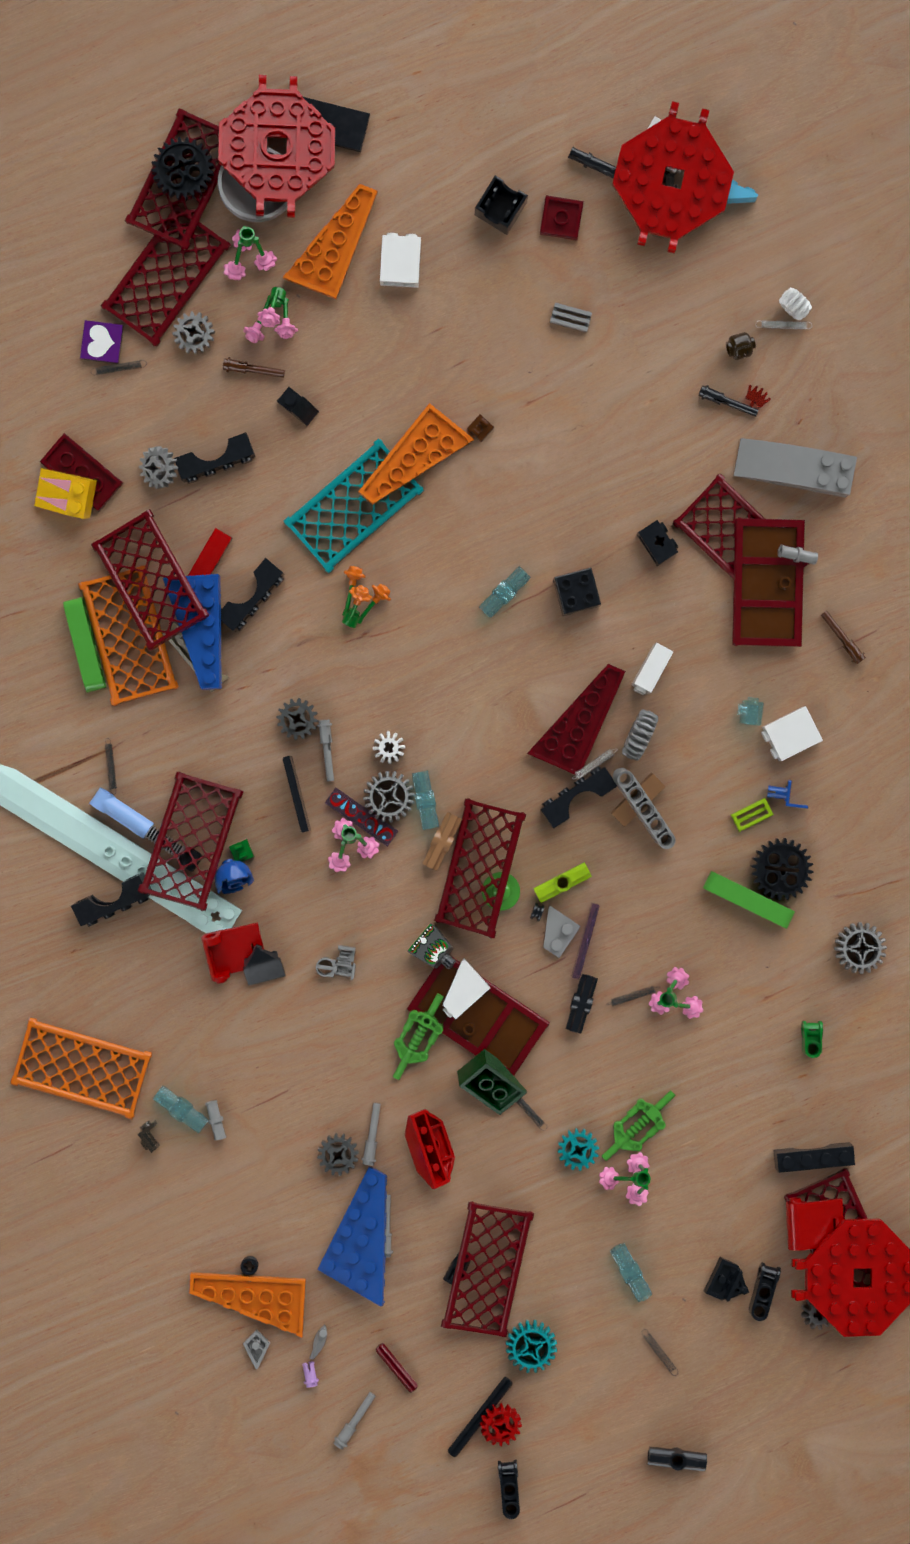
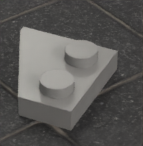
[543,906,581,958]

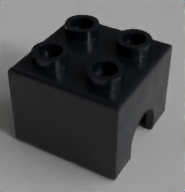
[474,175,528,235]
[553,567,601,616]

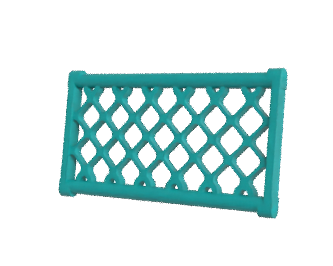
[283,438,424,573]

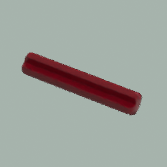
[376,1343,418,1393]

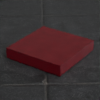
[540,195,584,241]

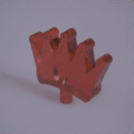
[745,385,771,408]

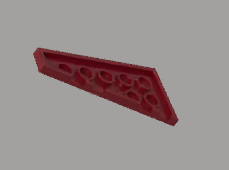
[527,664,626,776]

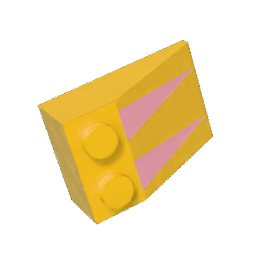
[34,468,97,519]

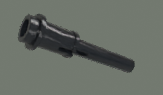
[698,385,758,417]

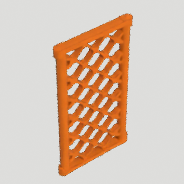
[78,565,179,706]
[11,1017,152,1120]

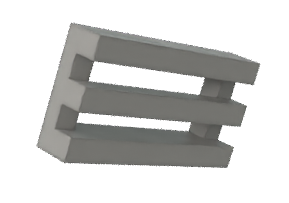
[550,303,592,332]

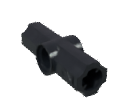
[565,973,598,1034]
[647,1446,707,1471]

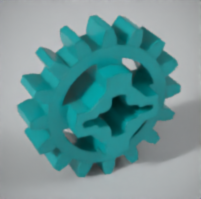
[557,1128,599,1171]

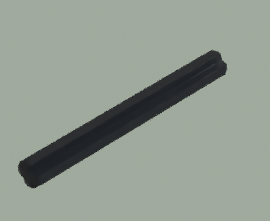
[448,1377,513,1457]

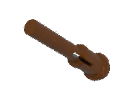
[223,357,285,378]
[821,610,866,665]

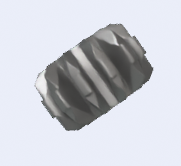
[801,1299,829,1330]

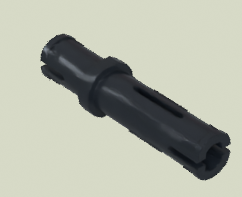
[568,146,616,178]

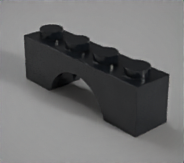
[174,432,256,484]
[221,558,285,632]
[540,766,617,829]
[71,872,152,927]
[773,1142,855,1173]

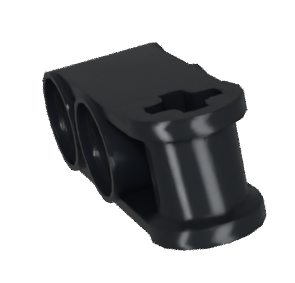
[748,1262,781,1321]
[498,1459,520,1519]

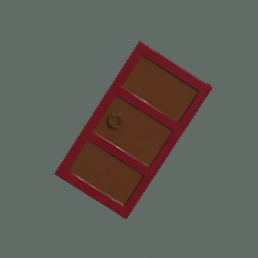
[732,517,805,647]
[407,955,550,1076]

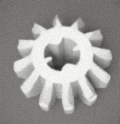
[779,287,812,320]
[373,731,405,764]

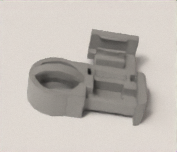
[316,945,356,980]

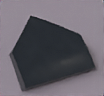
[243,944,286,985]
[704,1257,749,1302]

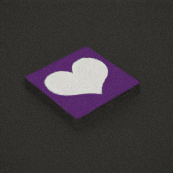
[80,320,124,364]

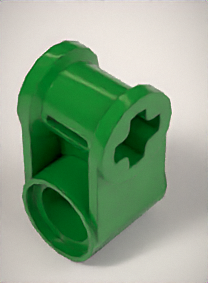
[801,1021,823,1058]

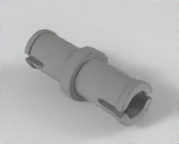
[778,545,818,565]
[205,1100,226,1141]

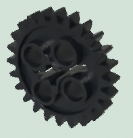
[151,137,214,201]
[750,838,814,900]

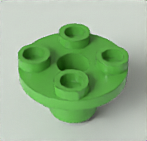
[482,872,520,911]

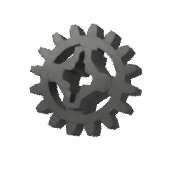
[276,698,318,740]
[317,1133,359,1176]

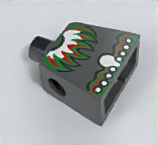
[408,923,456,970]

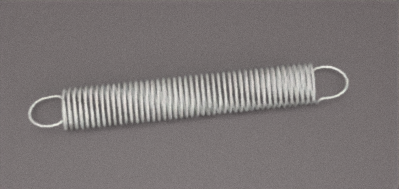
[756,321,812,329]
[572,749,617,779]

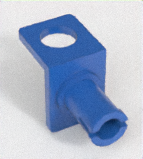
[767,780,808,809]

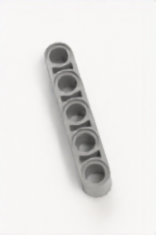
[613,768,675,849]

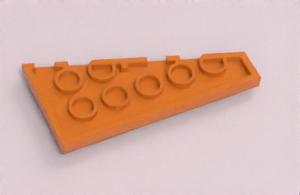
[283,184,378,300]
[358,403,474,505]
[189,1272,306,1338]

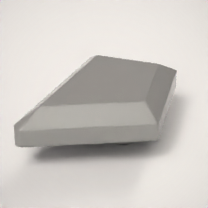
[243,1329,270,1369]

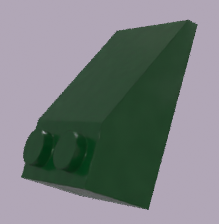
[457,1049,527,1115]

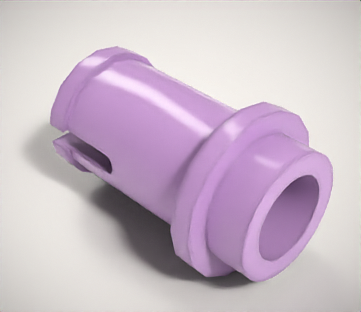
[302,1361,319,1388]

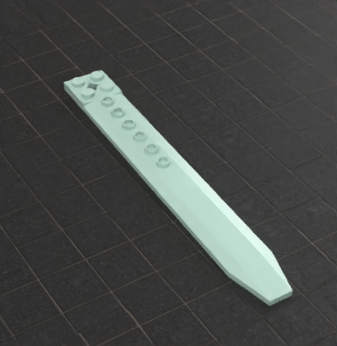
[0,764,242,933]

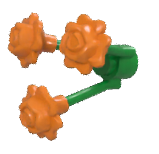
[342,566,391,628]

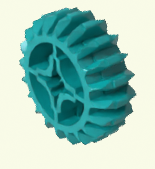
[506,1320,557,1373]

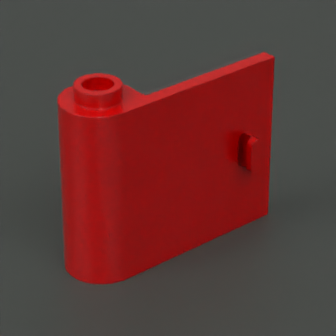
[201,922,265,984]
[786,1197,844,1251]

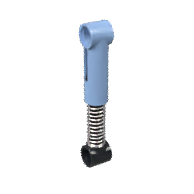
[89,787,203,872]

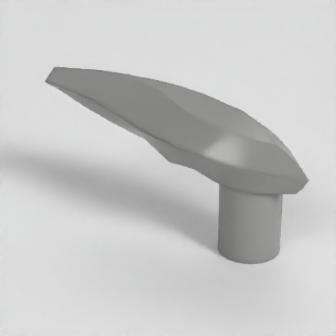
[310,1325,327,1360]

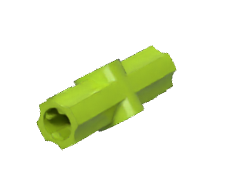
[533,862,592,903]

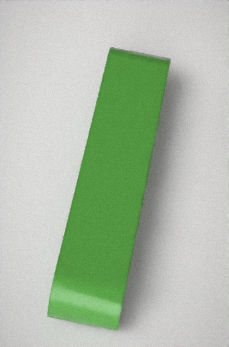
[63,597,106,693]
[703,871,795,929]

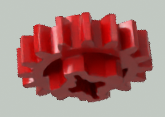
[480,1403,522,1447]

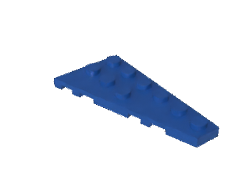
[163,574,222,690]

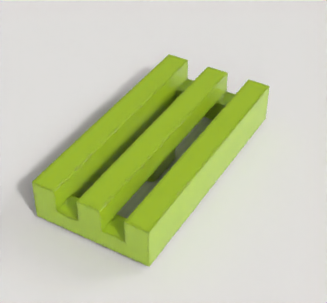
[731,798,774,832]

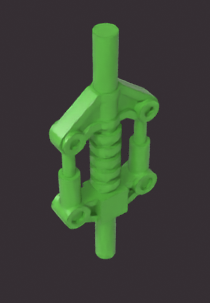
[393,993,444,1080]
[602,1090,676,1161]

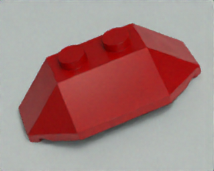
[405,1109,455,1189]

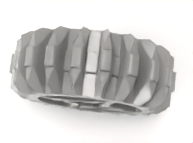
[622,709,658,761]
[363,771,415,822]
[834,922,887,974]

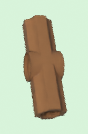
[422,812,462,871]

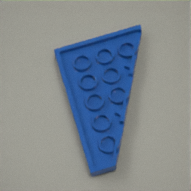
[317,1166,387,1307]

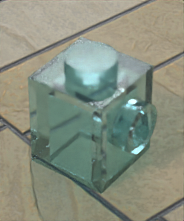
[737,697,764,726]

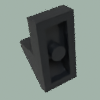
[277,387,319,426]

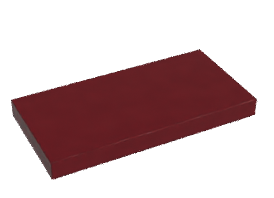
[40,433,123,512]

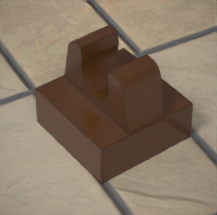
[467,414,494,442]

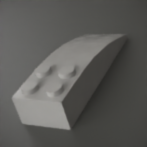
[733,438,857,498]

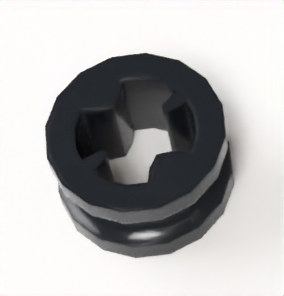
[530,903,545,922]
[241,1256,259,1275]

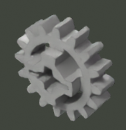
[172,311,215,355]
[139,446,178,489]

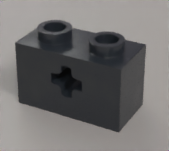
[636,520,679,566]

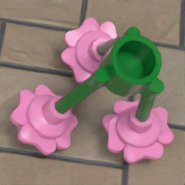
[224,226,277,280]
[243,287,298,343]
[328,818,380,872]
[649,967,703,1019]
[599,1152,651,1206]

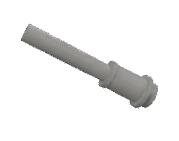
[317,719,334,781]
[361,1103,381,1166]
[385,1194,393,1258]
[334,1392,376,1450]

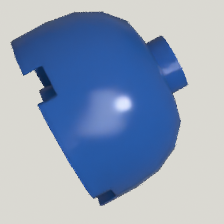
[214,859,254,894]

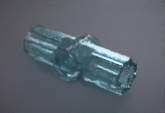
[479,566,531,619]
[412,770,439,830]
[153,1085,209,1134]
[610,1243,652,1302]

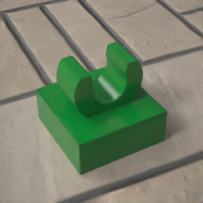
[229,839,255,862]

